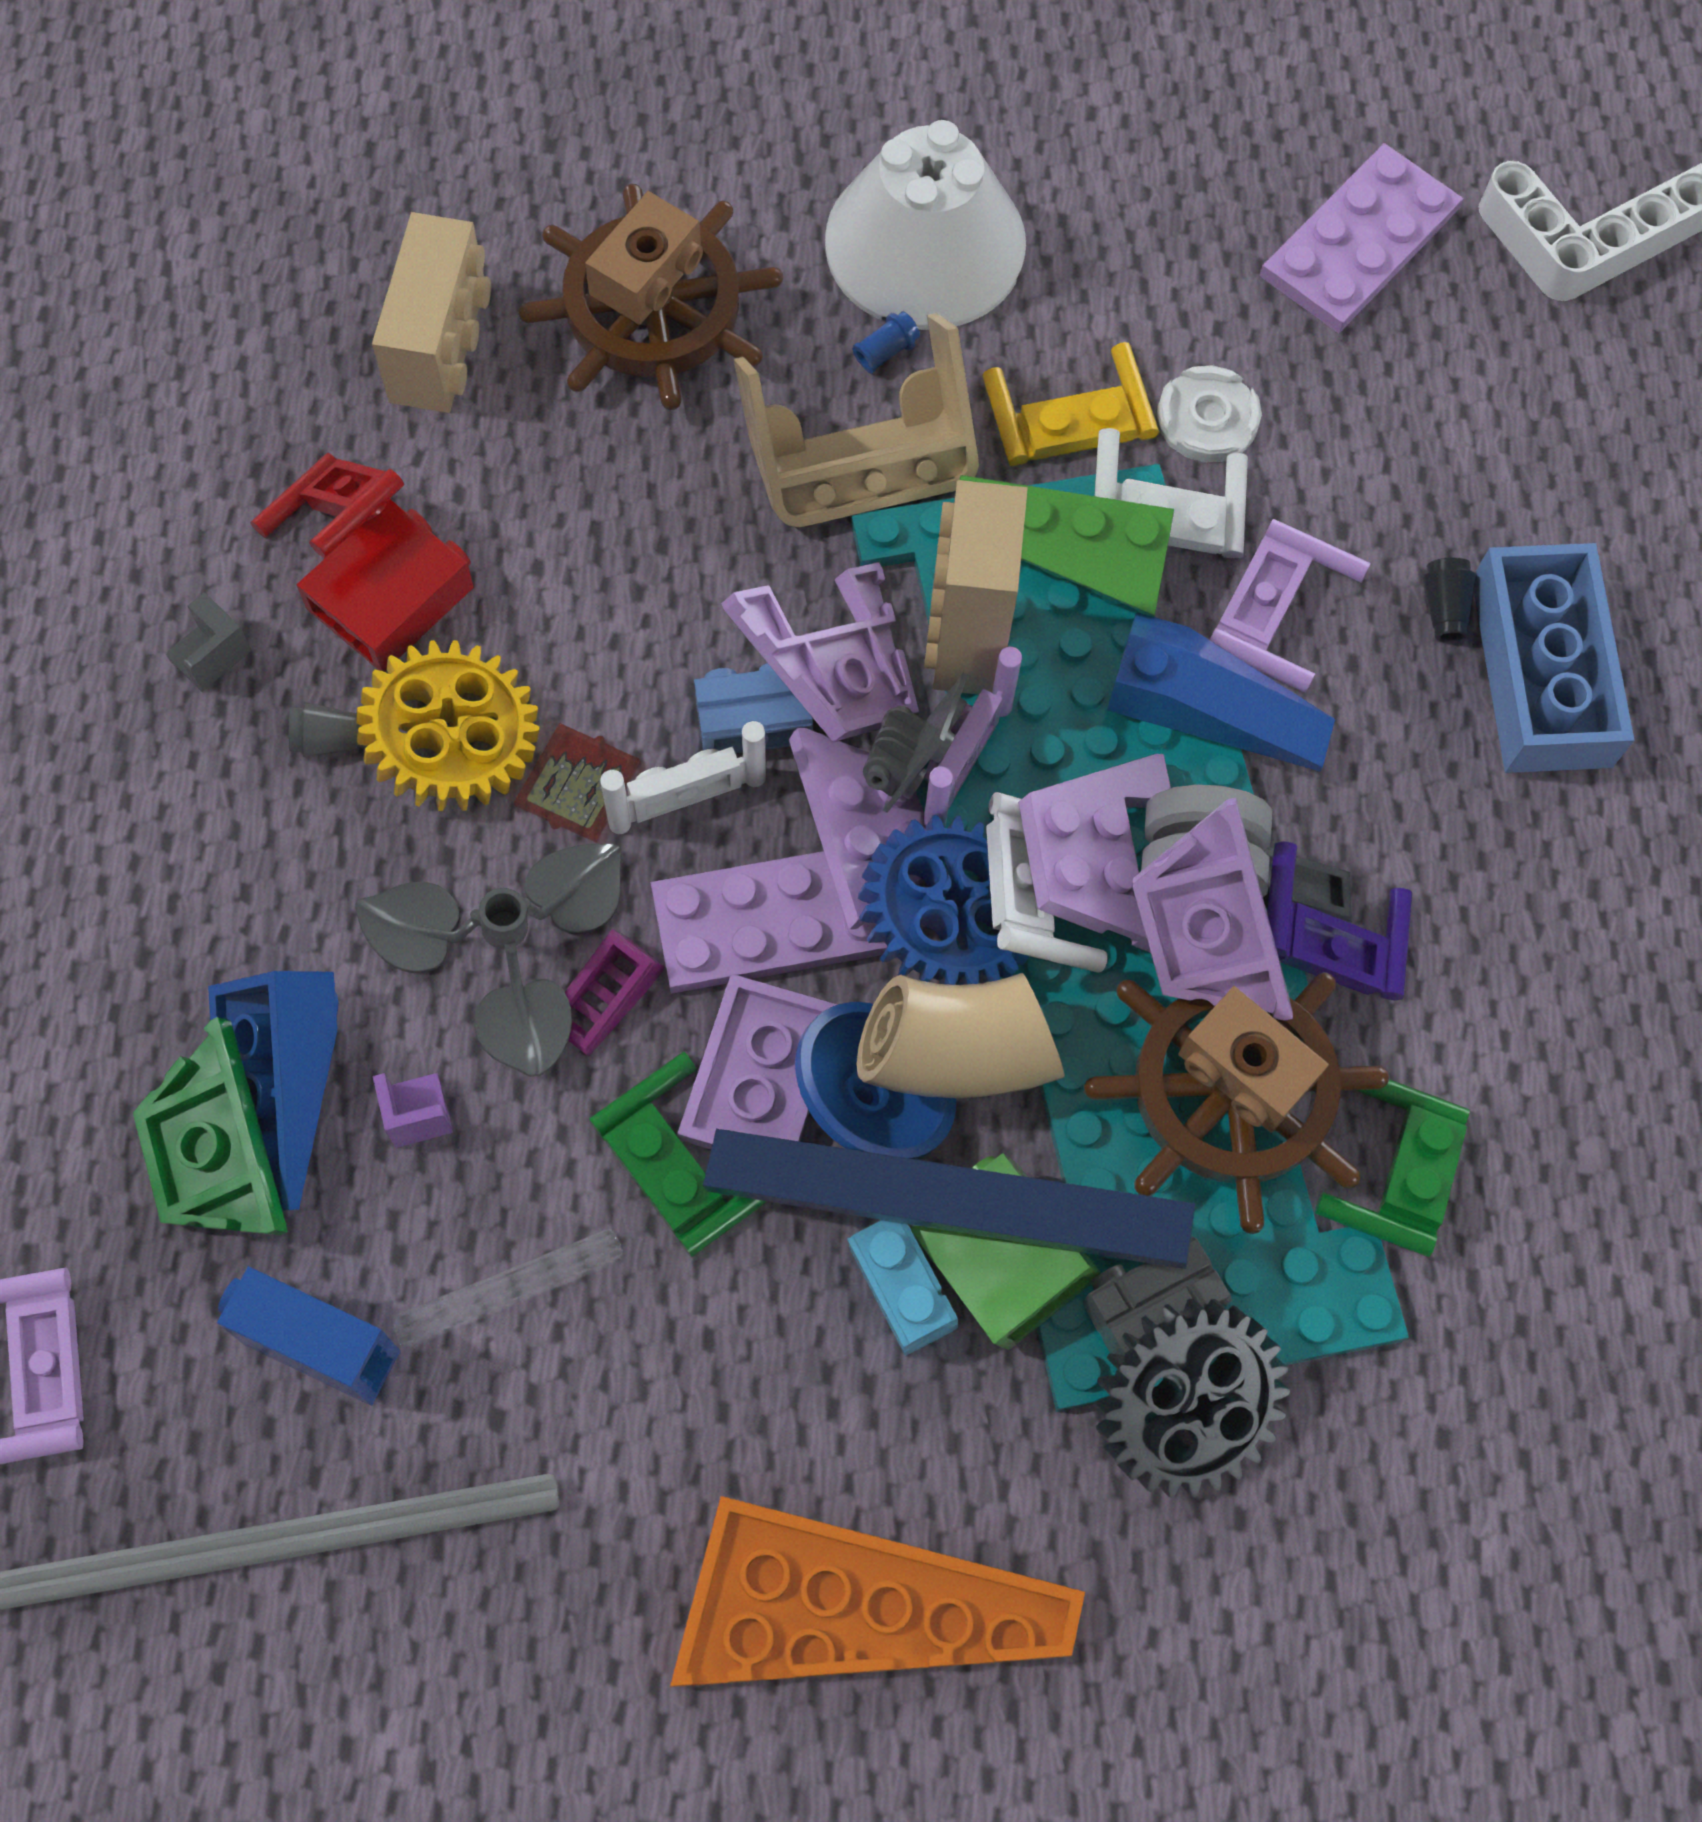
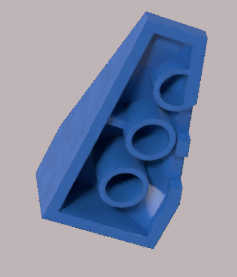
[1107,612,1335,772]
[208,971,339,1211]

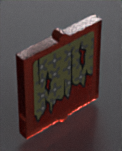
[514,723,641,842]

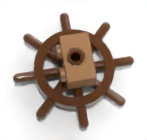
[518,183,783,410]
[1084,972,1389,1234]

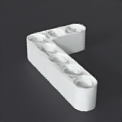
[1479,161,1702,301]

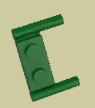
[589,1051,768,1258]
[1314,1079,1470,1258]

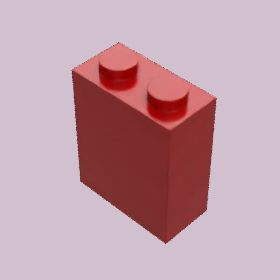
[296,499,474,672]

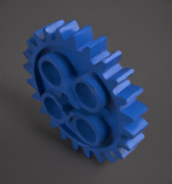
[858,815,1030,985]

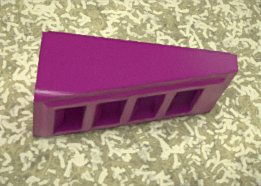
[564,929,665,1056]

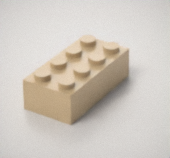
[924,480,1028,694]

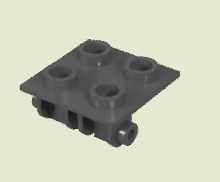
[863,672,968,813]

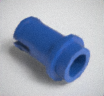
[852,311,920,374]

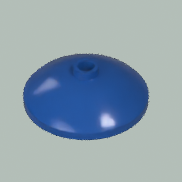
[795,1002,956,1160]

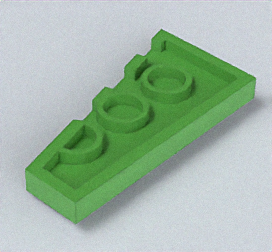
[959,475,1174,617]

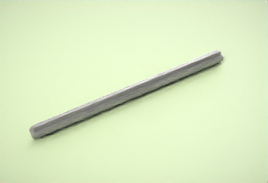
[0,1474,560,1610]

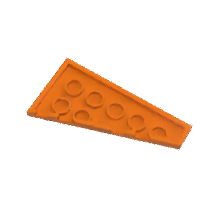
[670,1496,1085,1687]

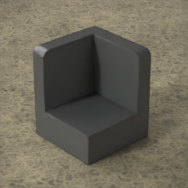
[167,592,252,692]

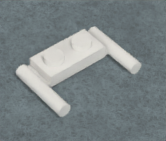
[1095,428,1248,559]
[600,721,766,834]
[986,792,1107,973]

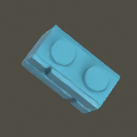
[847,1220,958,1356]

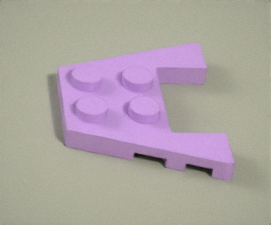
[721,562,919,742]
[1018,754,1171,952]

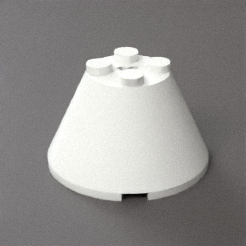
[825,120,1026,330]

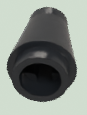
[1422,557,1477,641]

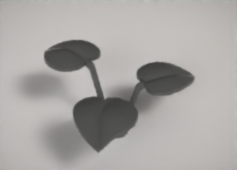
[355,843,621,1077]

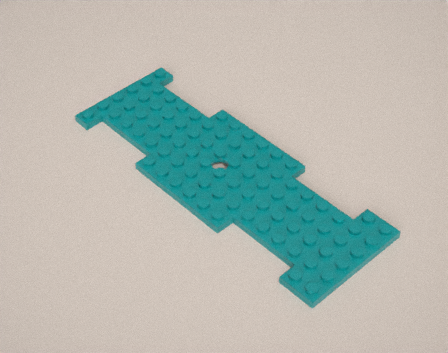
[851,464,1409,1412]

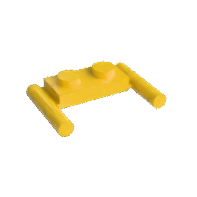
[982,342,1159,466]

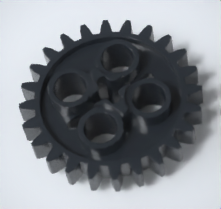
[1094,1298,1290,1498]

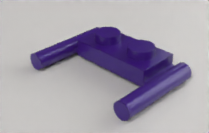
[1267,841,1412,1001]

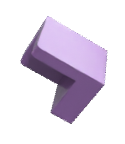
[373,1073,453,1148]

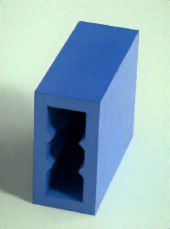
[217,1266,401,1406]

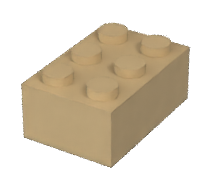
[372,212,491,413]

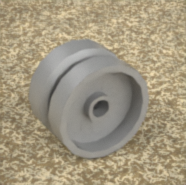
[1141,785,1273,897]

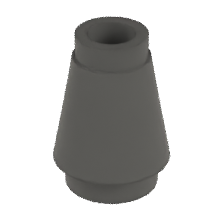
[289,702,367,757]

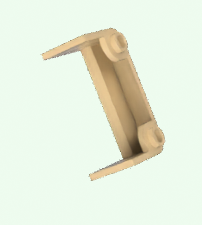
[733,313,979,527]

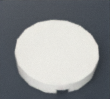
[1156,365,1262,463]

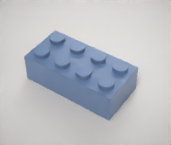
[1474,543,1635,773]

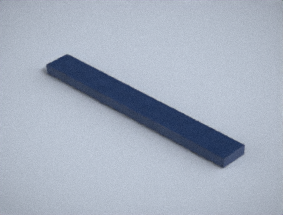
[703,1128,1195,1269]

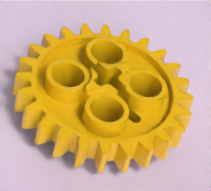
[356,640,540,811]

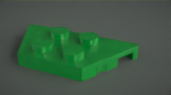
[133,1017,288,1235]

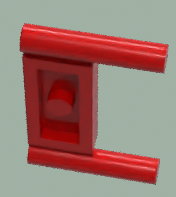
[250,453,404,558]

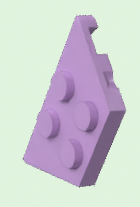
[789,728,926,930]
[1132,798,1293,1020]

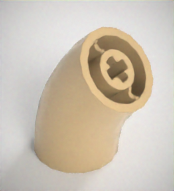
[856,973,1064,1098]

